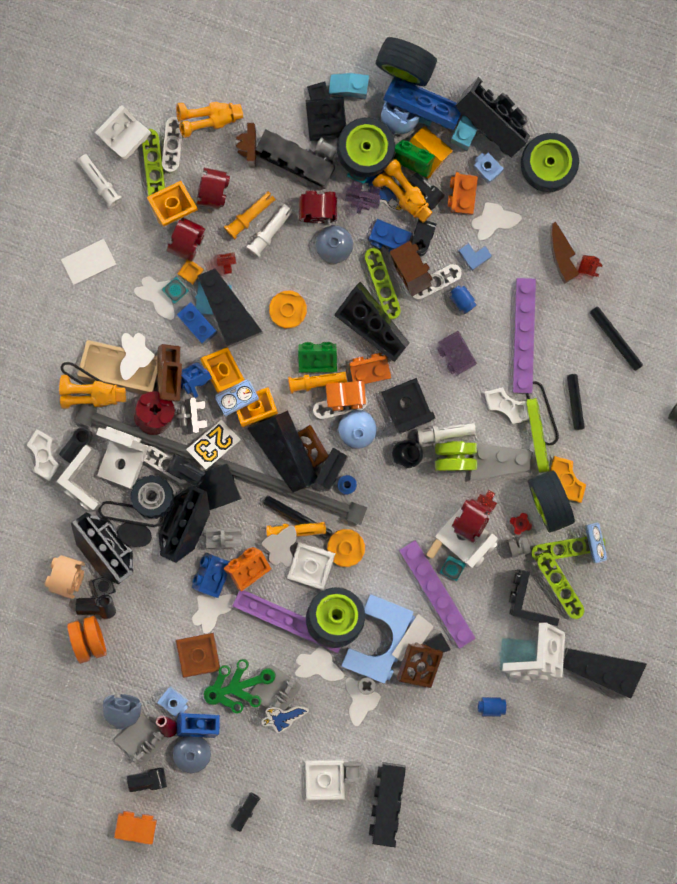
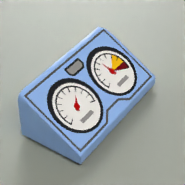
[215,379,259,416]
[585,523,607,563]

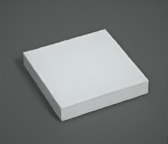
[287,541,336,590]
[305,760,345,800]

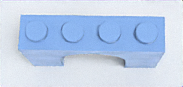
[342,594,415,684]

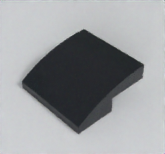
[305,96,346,141]
[315,448,348,490]
[197,463,242,510]

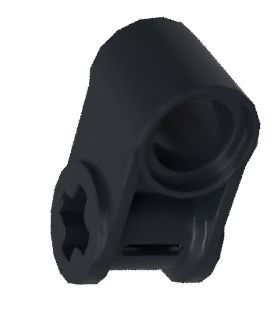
[412,219,437,257]

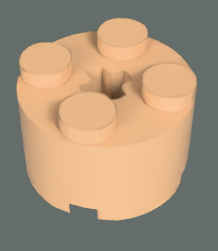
[45,555,85,599]

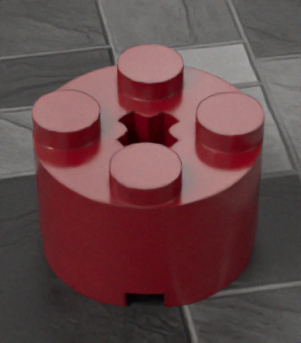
[196,167,230,210]
[299,191,337,223]
[166,217,206,262]
[134,391,175,435]
[452,499,493,544]

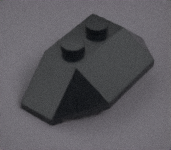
[158,485,210,563]
[71,512,133,585]

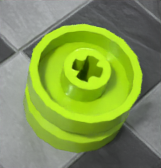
[435,441,477,471]

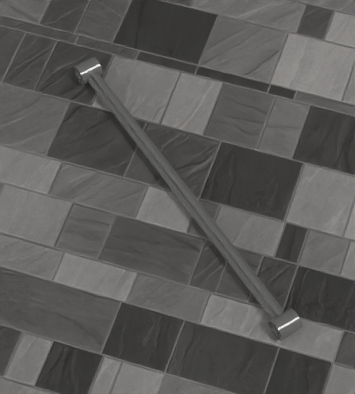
[75,404,367,525]

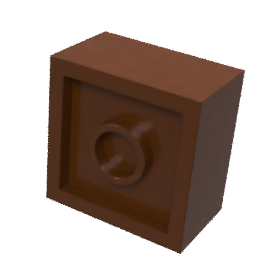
[390,241,433,297]

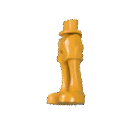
[176,102,243,138]
[372,159,433,223]
[59,375,126,409]

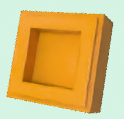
[177,261,204,285]

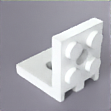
[96,426,149,489]
[57,445,102,511]
[435,508,498,568]
[502,623,565,683]

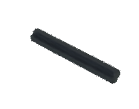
[590,306,643,371]
[263,495,332,540]

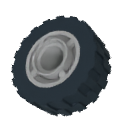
[131,475,175,519]

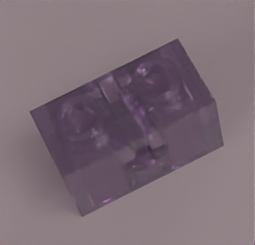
[436,331,477,376]

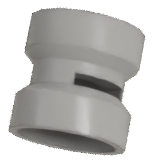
[507,535,531,558]

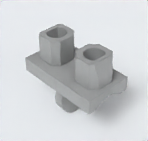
[175,398,207,434]
[206,528,241,548]

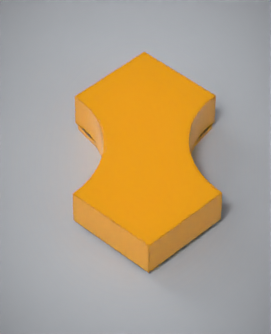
[550,456,586,503]

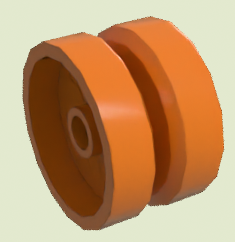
[68,615,107,664]

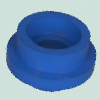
[338,475,357,494]

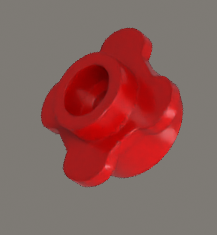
[510,513,532,535]

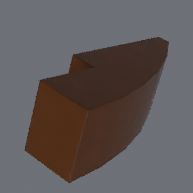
[550,222,579,284]
[157,344,182,402]

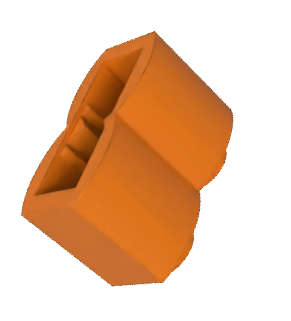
[326,381,366,411]
[114,811,157,845]

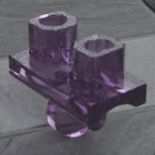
[345,181,381,214]

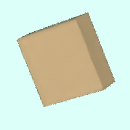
[425,539,442,559]

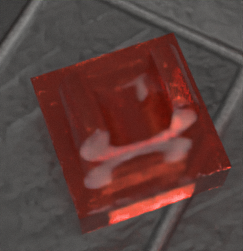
[216,252,236,274]
[578,255,603,277]
[476,490,497,515]

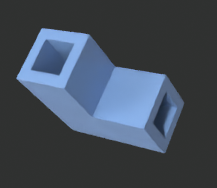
[458,243,492,271]

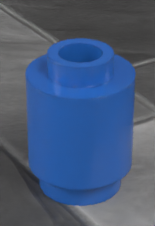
[449,285,477,314]
[478,697,506,717]

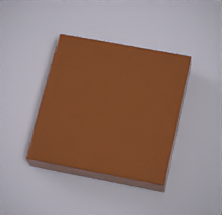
[176,632,220,678]

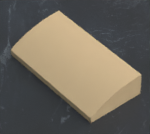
[77,340,158,395]

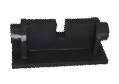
[495,93,528,127]

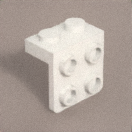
[95,105,151,159]

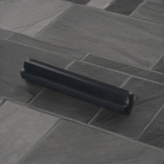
[567,374,585,430]

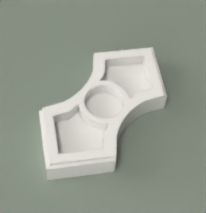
[484,387,530,424]
[27,429,60,481]

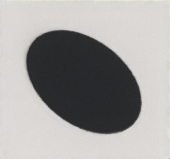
[118,523,152,547]

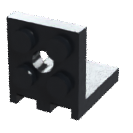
[381,378,436,435]
[509,569,559,626]

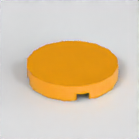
[269,290,307,329]
[327,529,365,567]

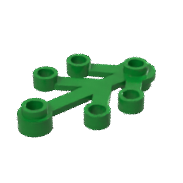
[204,659,276,714]

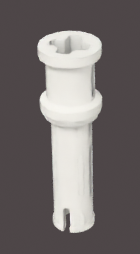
[77,154,122,208]
[246,204,293,258]
[417,423,476,445]

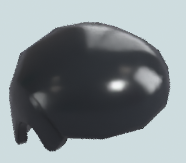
[392,439,423,468]

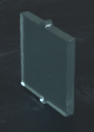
[499,638,537,670]

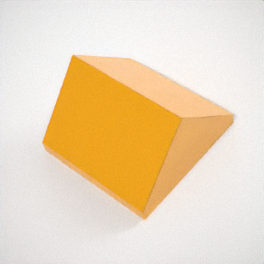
[409,126,453,180]
[147,181,198,227]
[200,347,245,394]
[236,387,278,428]

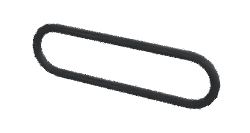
[60,362,105,385]
[526,381,559,446]
[98,501,164,527]

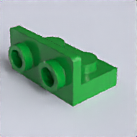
[394,140,435,177]
[298,342,337,373]

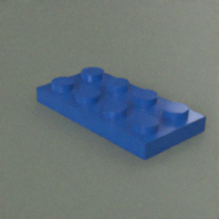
[383,76,461,130]

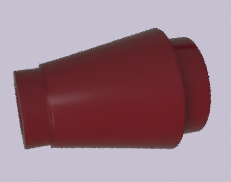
[156,716,177,738]

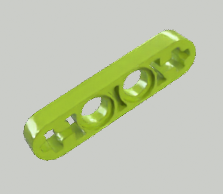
[142,129,166,196]
[365,248,401,320]
[527,398,549,473]
[531,536,605,561]
[537,552,584,619]

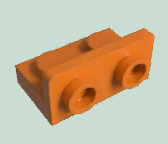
[447,172,478,215]
[349,353,391,384]
[224,547,271,592]

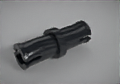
[231,792,261,832]

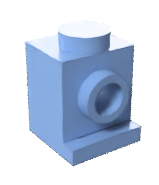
[473,152,504,184]
[157,686,188,717]

